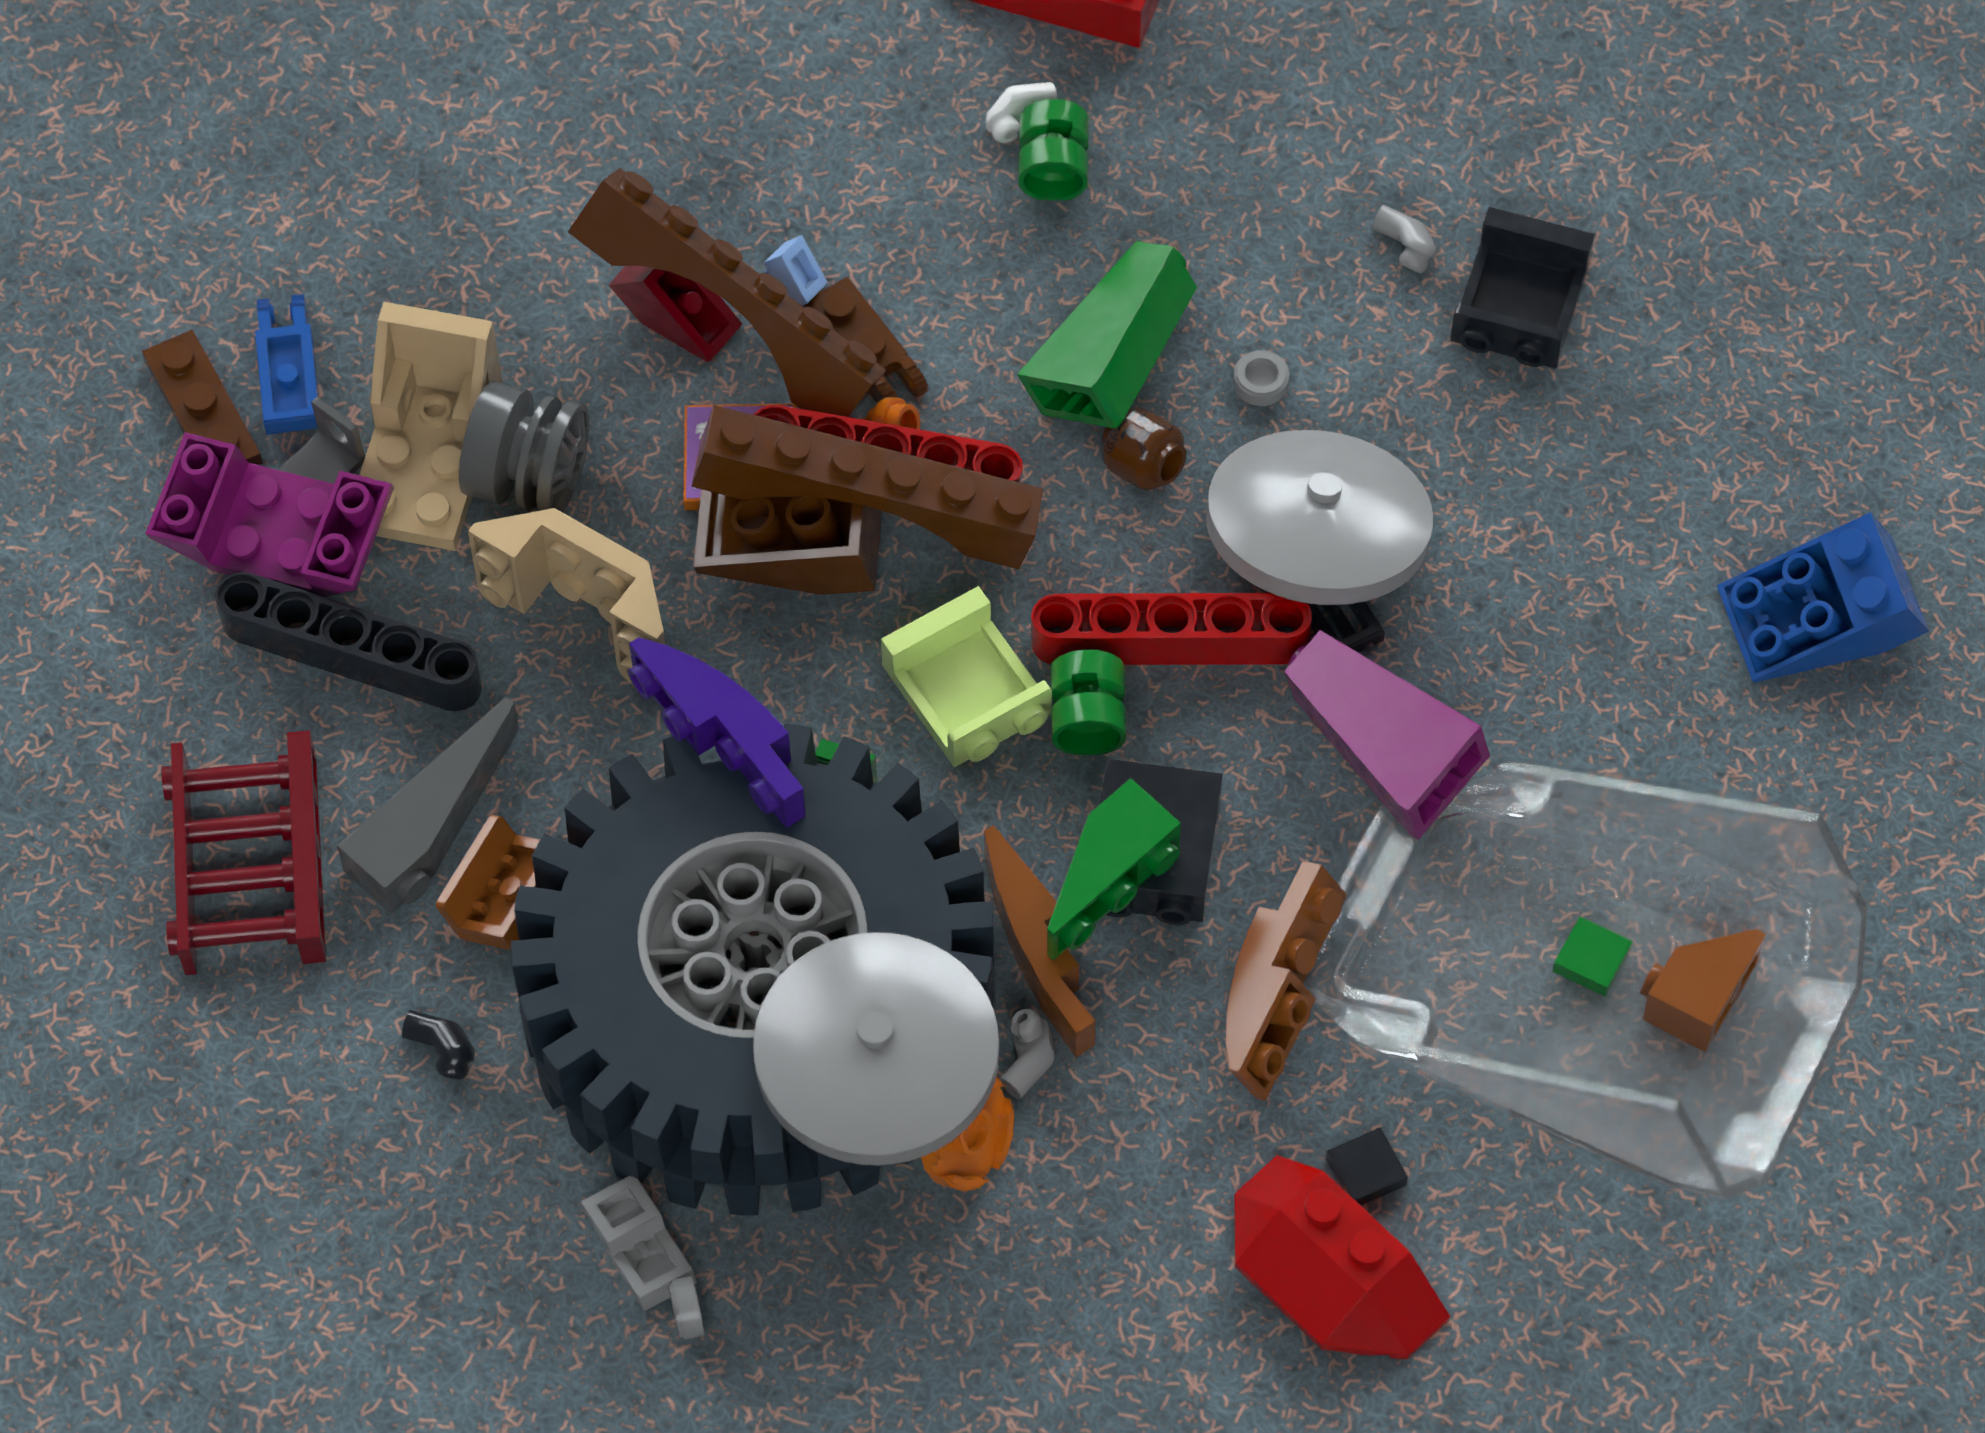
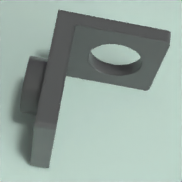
[279,397,365,484]

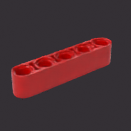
[753,405,1023,483]
[1031,593,1312,665]

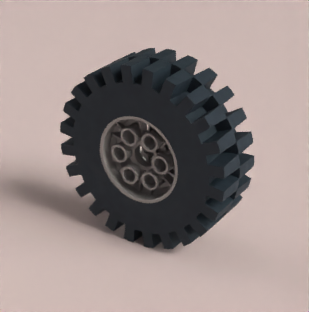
[511,723,995,1216]

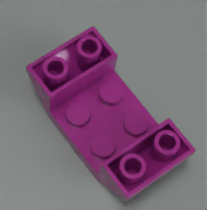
[145,432,394,597]

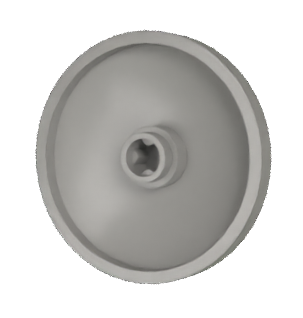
[1206,430,1433,605]
[753,933,999,1165]

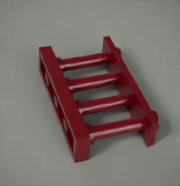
[161,730,326,975]

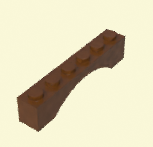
[568,168,886,418]
[691,405,1043,569]

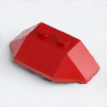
[1234,1155,1450,1359]

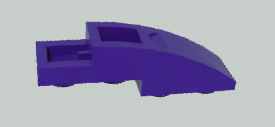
[628,637,806,828]

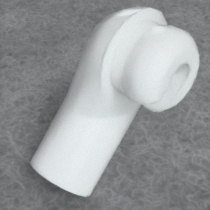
[986,82,1057,143]

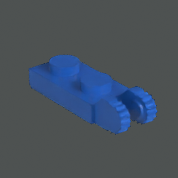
[255,294,319,435]

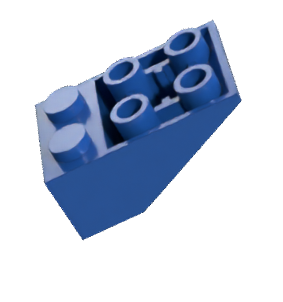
[1717,512,1929,683]

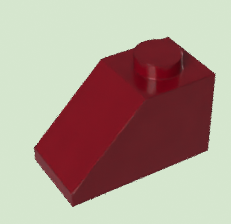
[608,266,743,362]

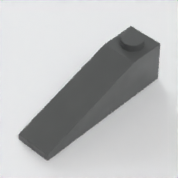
[337,696,519,913]

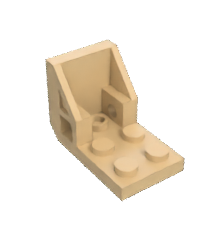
[359,302,503,551]

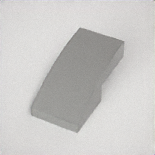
[581,1176,697,1312]

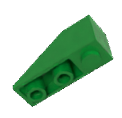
[1047,778,1181,961]

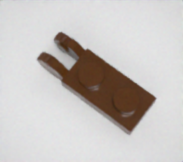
[803,277,929,403]

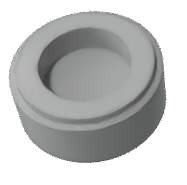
[1233,350,1289,406]
[668,1276,705,1340]

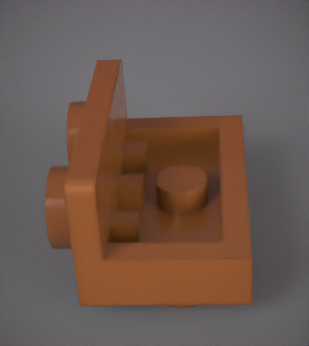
[436,815,540,951]

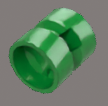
[1018,99,1089,200]
[1050,650,1126,755]

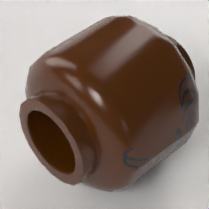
[1102,407,1187,491]

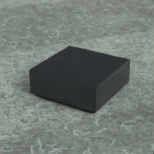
[1326,1127,1408,1205]

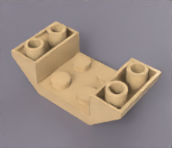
[468,508,665,685]

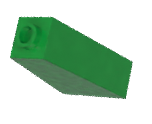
[1017,241,1197,429]

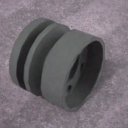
[459,381,590,513]

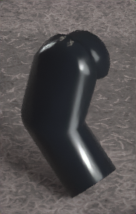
[402,1010,475,1080]

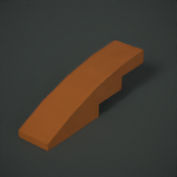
[984,825,1096,1058]

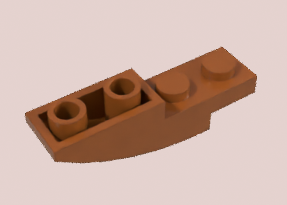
[1226,861,1347,1101]

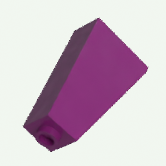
[1284,630,1490,840]

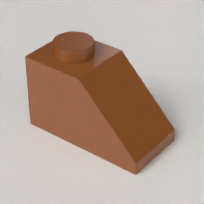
[1640,929,1767,1052]

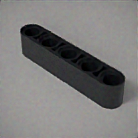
[215,572,482,711]

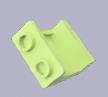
[881,586,1052,767]

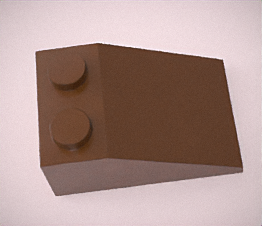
[693,489,882,595]

